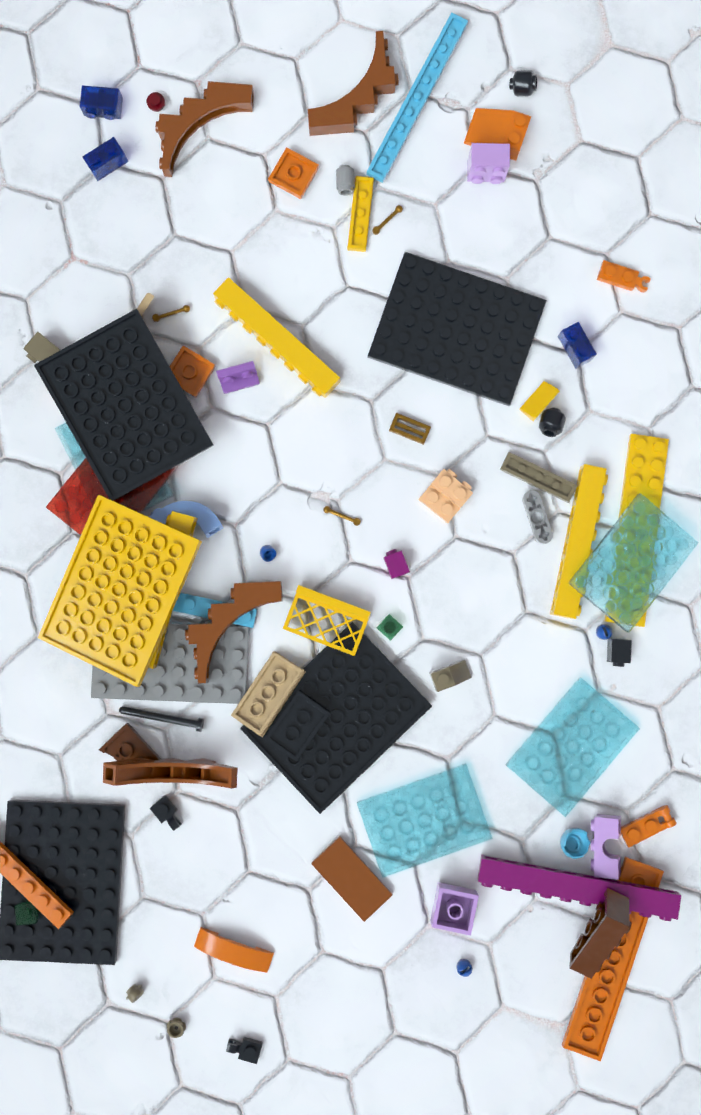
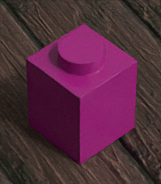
[383,549,410,580]

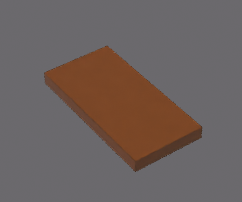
[311,836,393,922]

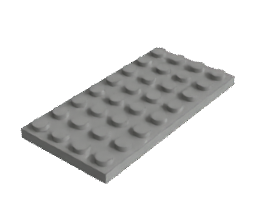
[91,624,249,704]

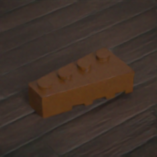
[569,888,631,979]

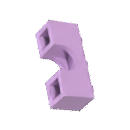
[591,814,621,879]

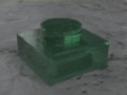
[377,614,403,641]
[15,902,38,925]

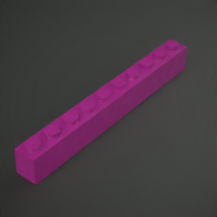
[477,855,681,921]

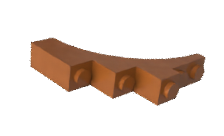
[308,31,399,136]
[155,81,254,177]
[185,581,283,684]
[103,758,238,789]

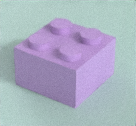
[467,143,510,184]
[430,882,479,936]

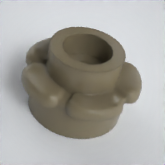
[126,984,144,1003]
[167,1017,186,1038]

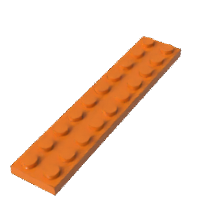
[562,856,664,1062]

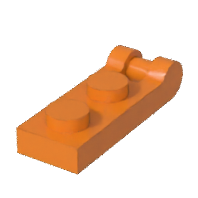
[621,805,677,847]

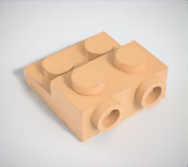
[418,469,473,524]

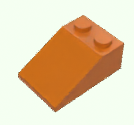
[464,108,532,161]

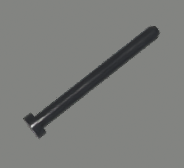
[119,706,204,732]

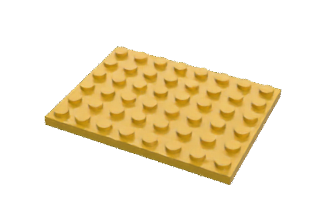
[38,495,202,687]

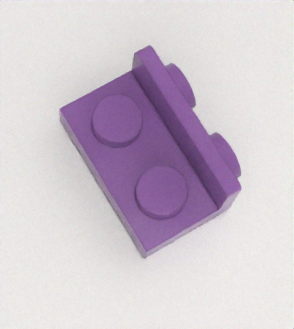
[216,361,260,394]

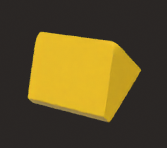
[519,381,560,421]

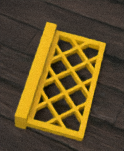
[282,585,371,656]

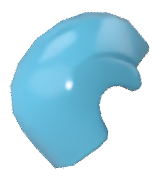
[560,828,591,859]

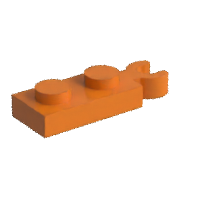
[596,260,651,293]

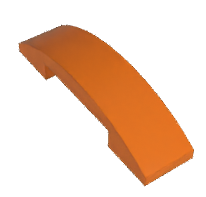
[194,927,274,973]

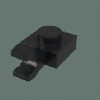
[149,795,182,831]
[226,1037,263,1064]

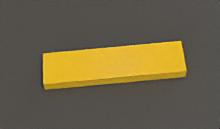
[347,176,374,252]

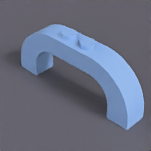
[149,501,223,538]

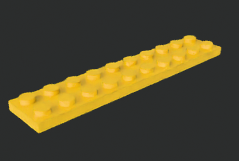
[605,434,669,627]

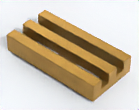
[389,413,431,445]

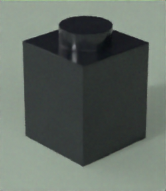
[607,639,632,667]

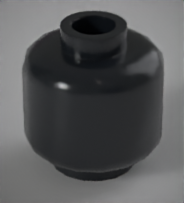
[509,70,537,97]
[539,408,566,437]

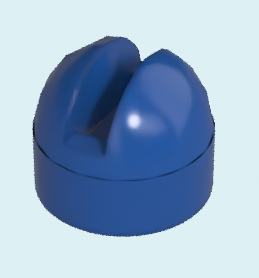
[259,545,276,562]
[596,624,612,640]
[456,959,473,977]

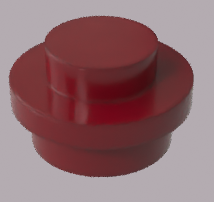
[146,92,165,112]

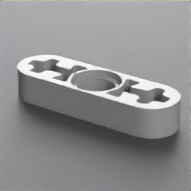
[522,490,553,544]

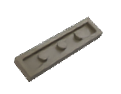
[500,452,577,503]

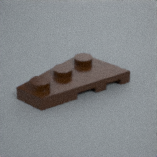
[99,723,161,761]

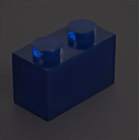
[79,85,123,120]
[82,137,129,182]
[557,321,597,369]

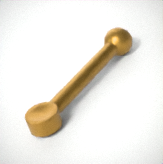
[372,205,403,235]
[152,305,190,322]
[323,506,361,526]

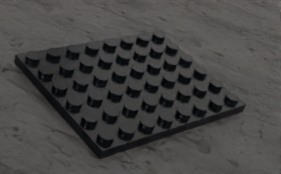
[367,252,547,406]
[34,308,214,501]
[240,622,432,814]
[0,800,125,965]

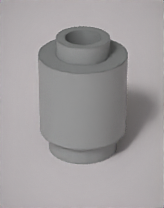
[336,165,355,196]

